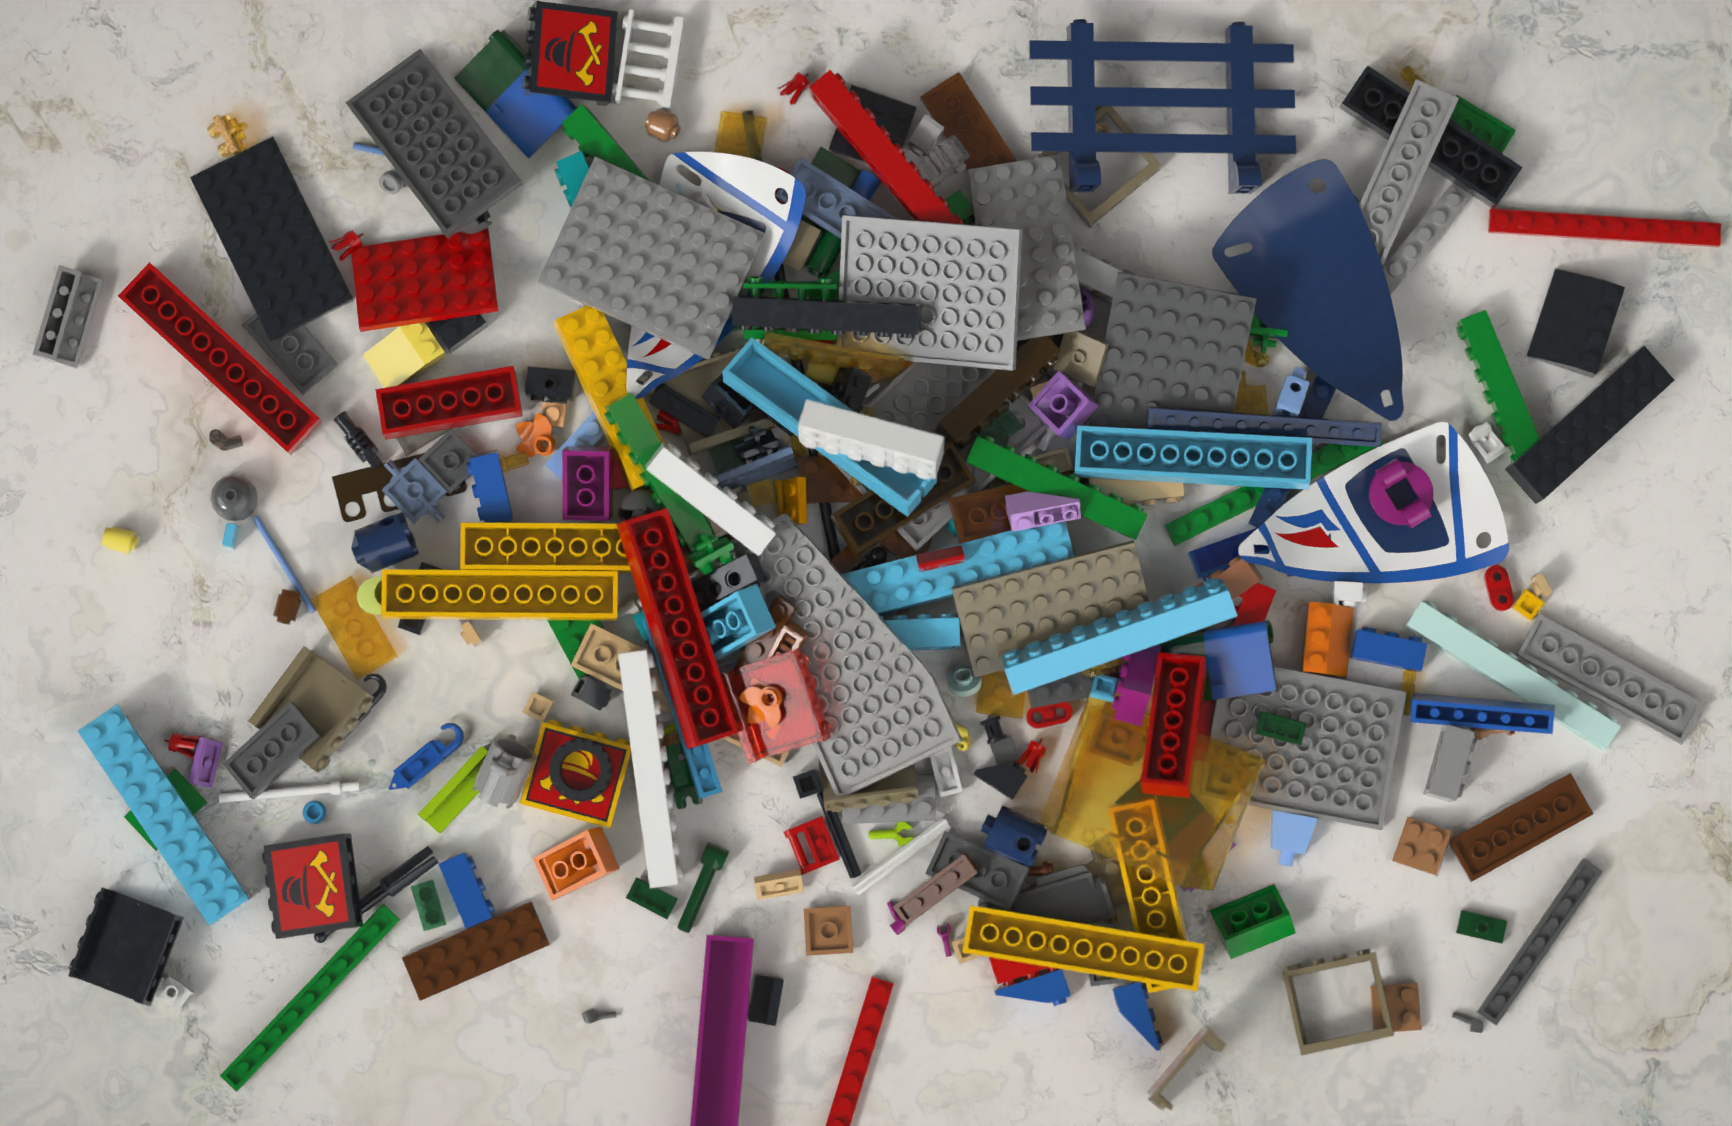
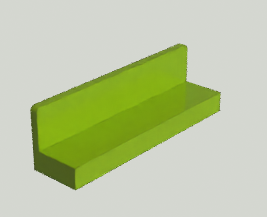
[417,746,488,833]

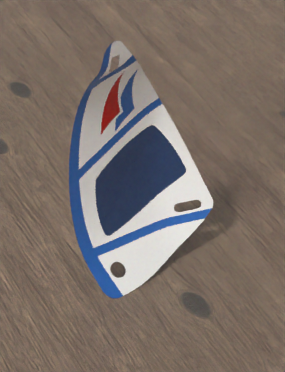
[626,152,806,399]
[1238,422,1509,583]

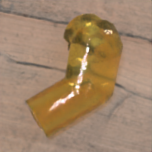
[1244,339,1270,368]

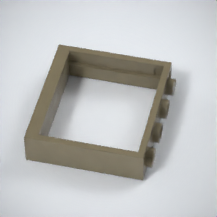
[1038,106,1162,228]
[1282,948,1395,1055]

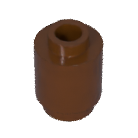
[273,589,301,625]

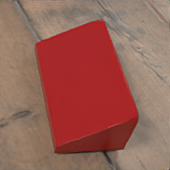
[916,545,965,572]

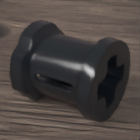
[980,715,1007,744]

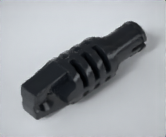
[334,411,383,469]

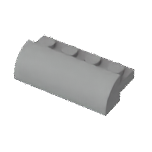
[32,265,104,369]
[842,774,936,824]

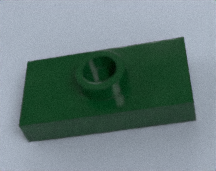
[1255,711,1307,746]
[626,877,678,920]
[1456,910,1507,944]

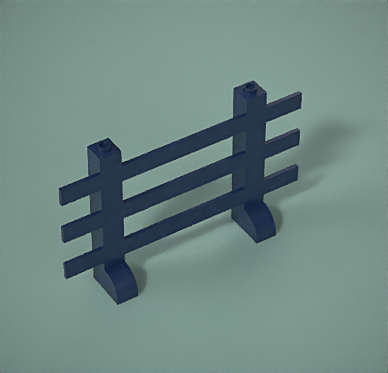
[1029,19,1296,194]

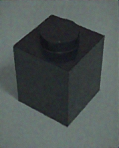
[571,675,612,711]
[793,769,823,799]

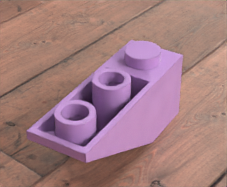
[1005,492,1081,532]

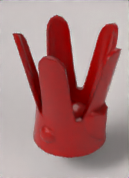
[777,72,811,105]
[329,230,364,261]
[655,411,681,436]
[164,733,199,759]
[1016,738,1047,774]

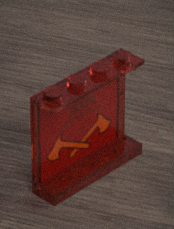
[720,648,831,764]

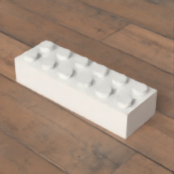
[798,400,944,479]
[646,443,776,556]

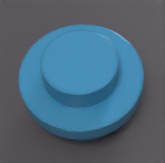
[303,800,326,824]

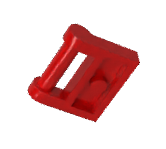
[783,816,840,875]

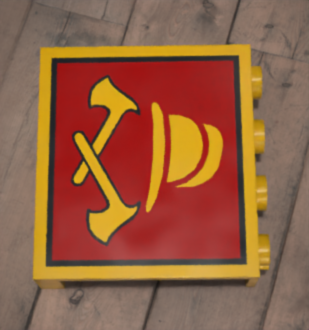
[520,719,631,829]

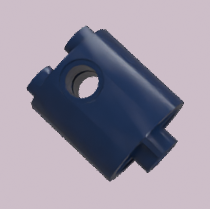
[351,512,419,574]
[980,805,1048,867]

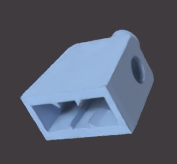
[1272,367,1309,417]
[1270,810,1317,867]

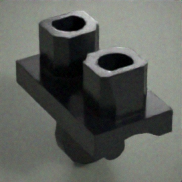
[733,426,780,465]

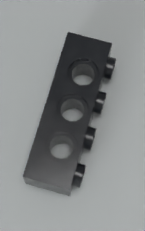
[691,554,767,612]

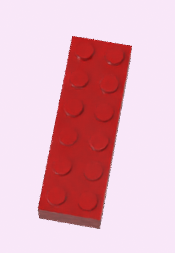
[375,366,523,440]
[1141,653,1207,798]

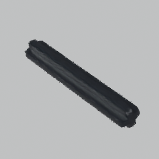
[817,791,861,879]

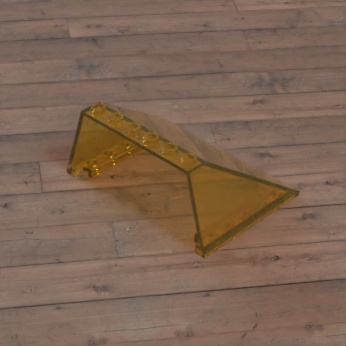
[1040,691,1265,891]

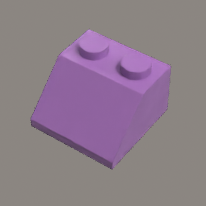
[1028,371,1100,440]

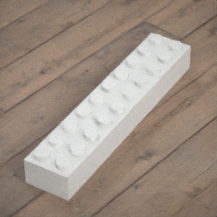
[618,648,683,888]

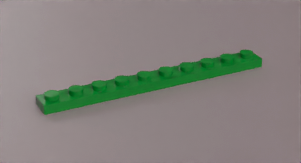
[1164,440,1383,546]
[220,904,400,1092]

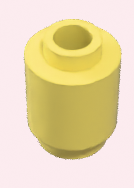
[806,359,838,386]
[102,526,138,554]

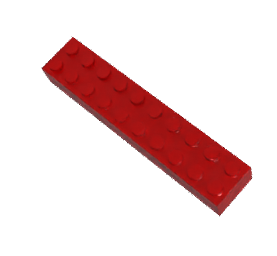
[809,70,964,224]
[118,262,323,455]
[617,508,739,749]

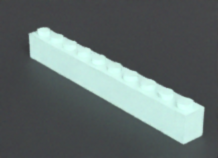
[1404,601,1621,751]

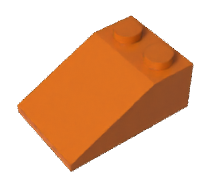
[533,827,620,901]

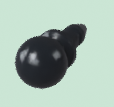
[850,547,887,572]

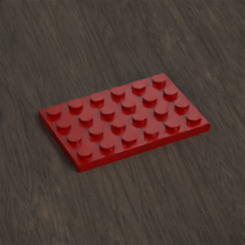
[351,228,499,332]

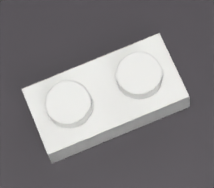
[930,747,963,798]

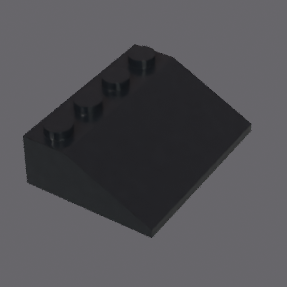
[1526,269,1625,378]

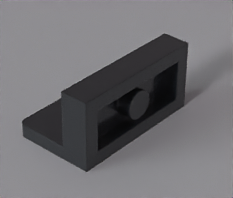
[748,975,784,1026]

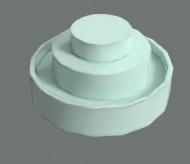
[947,665,982,697]

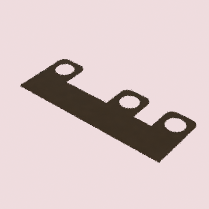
[332,452,467,522]

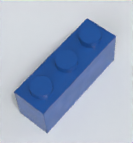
[466,449,513,523]
[1351,627,1427,672]
[438,853,495,929]

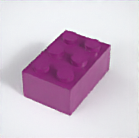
[562,446,613,521]
[1112,644,1161,726]

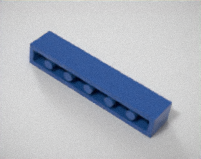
[1411,693,1555,734]

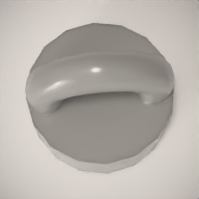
[379,170,405,194]

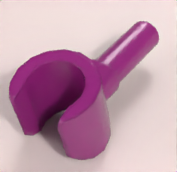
[887,901,905,935]
[937,923,952,957]

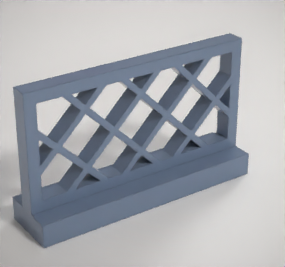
[713,445,797,489]

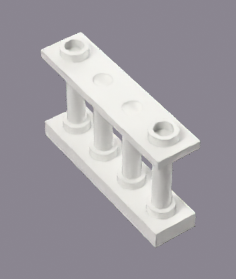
[612,9,685,112]

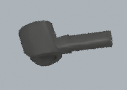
[582,1009,616,1024]
[1452,1012,1483,1033]

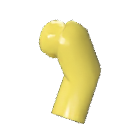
[955,723,971,751]

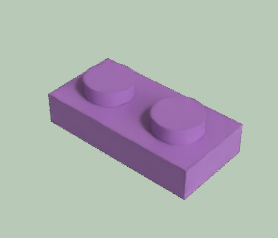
[188,737,223,788]

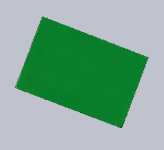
[1450,95,1516,153]
[124,768,208,851]

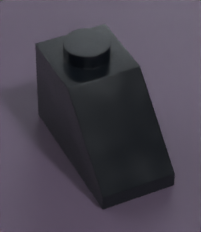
[973,762,1028,800]

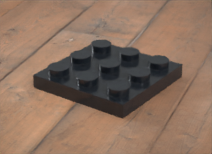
[829,84,917,164]

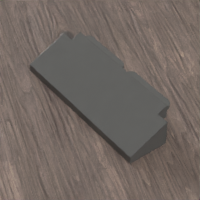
[978,864,1116,924]

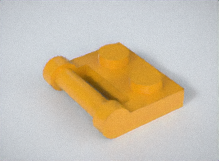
[774,477,807,525]

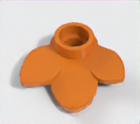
[516,413,556,457]
[739,686,782,728]

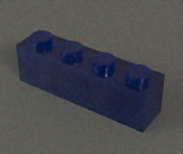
[1188,528,1270,582]

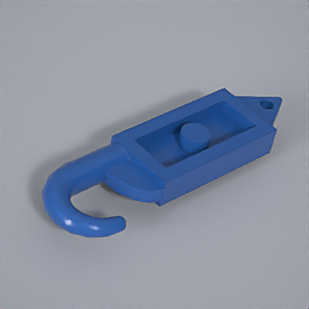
[389,723,464,790]

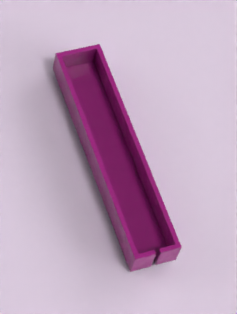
[690,935,754,1126]

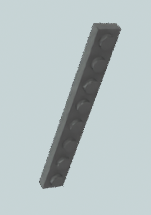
[1476,858,1603,1026]

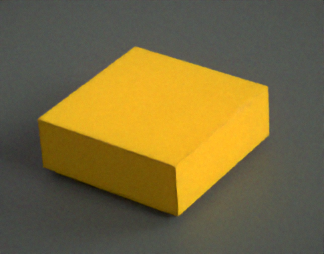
[1512,589,1545,622]

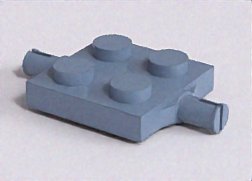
[382,458,448,524]

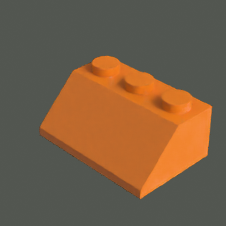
[1300,601,1354,678]

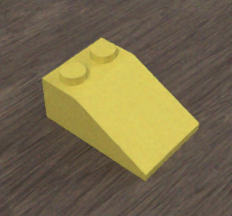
[363,323,447,388]

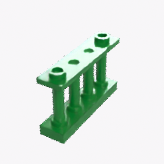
[743,276,838,340]

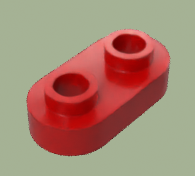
[1484,565,1514,612]
[1026,702,1073,729]

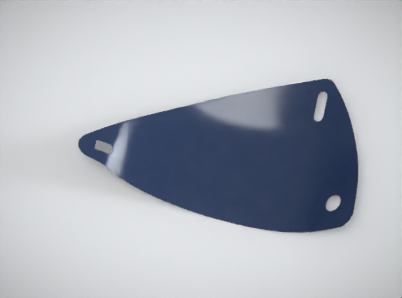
[1212,159,1404,421]

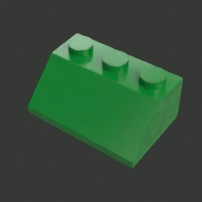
[1210,884,1296,959]

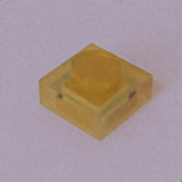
[748,479,777,508]

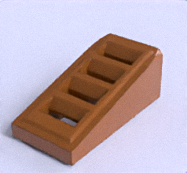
[764,621,809,664]

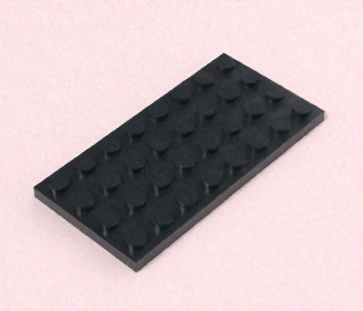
[190,137,354,341]

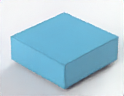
[222,523,239,549]
[1090,673,1118,702]

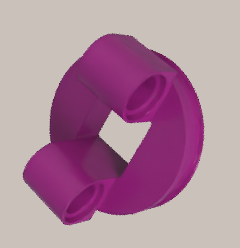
[1369,459,1434,529]

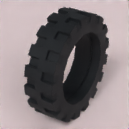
[549,738,613,802]

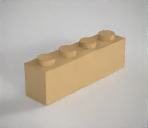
[1088,478,1185,506]

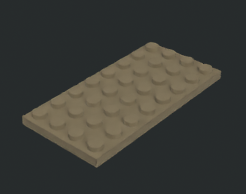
[951,540,1149,677]

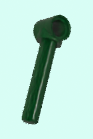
[677,842,729,933]

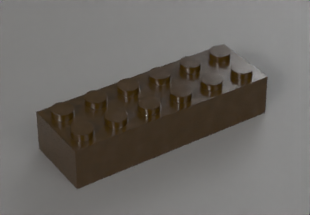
[935,336,1060,450]
[830,441,976,557]

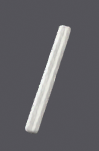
[852,817,950,895]

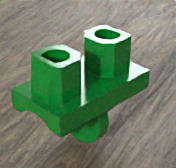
[1249,314,1288,353]
[688,533,734,575]

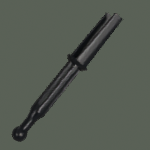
[314,846,439,943]

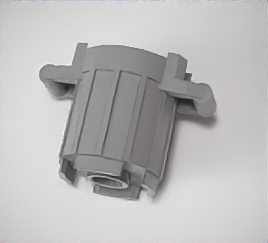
[473,734,537,808]

